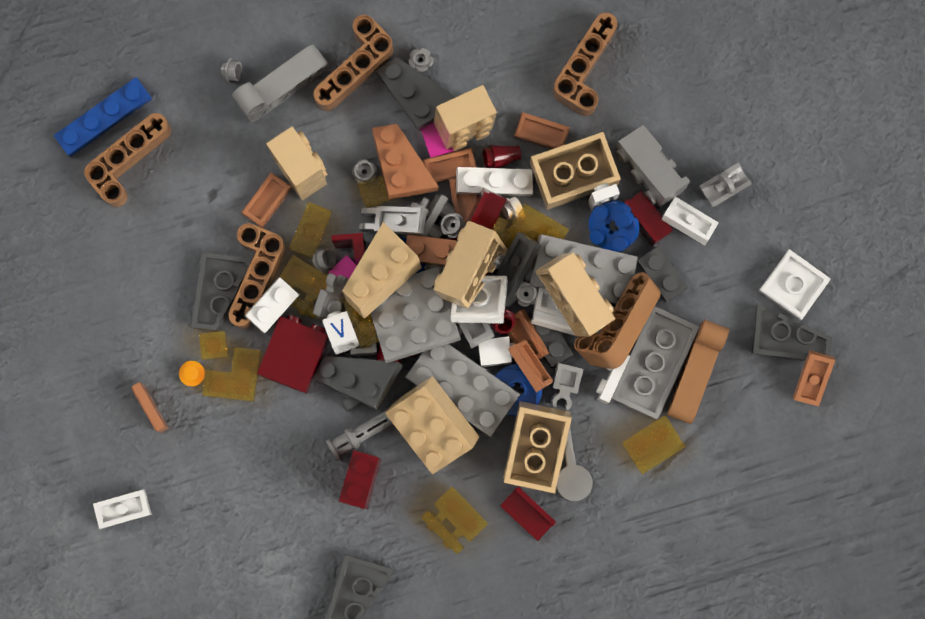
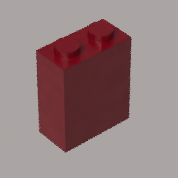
[257,315,329,394]
[338,450,381,509]

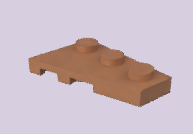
[372,124,439,200]

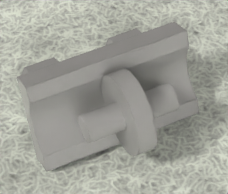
[699,162,752,208]
[410,194,456,238]

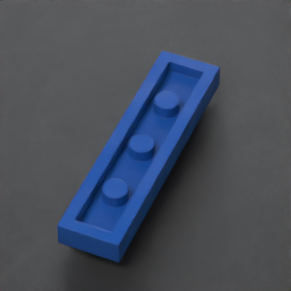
[54,77,152,157]

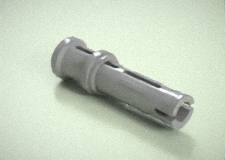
[326,410,393,461]

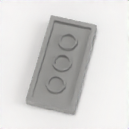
[530,234,638,305]
[611,306,699,420]
[406,344,520,437]

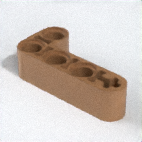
[553,13,617,116]
[314,15,393,111]
[84,113,171,207]
[229,223,286,329]
[574,272,661,369]
[667,319,730,424]

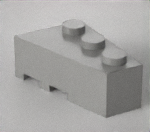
[616,125,690,208]

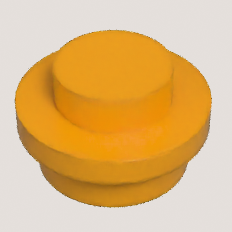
[179,361,205,387]

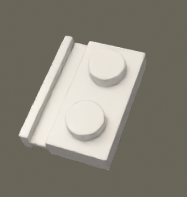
[531,288,575,335]

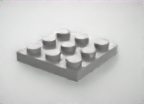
[371,267,461,363]

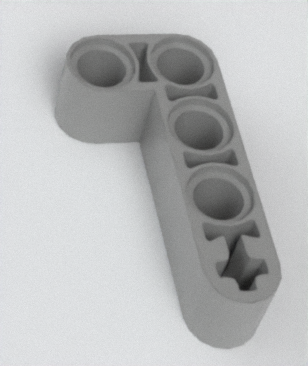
[232,44,329,123]

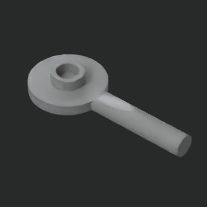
[557,428,593,501]

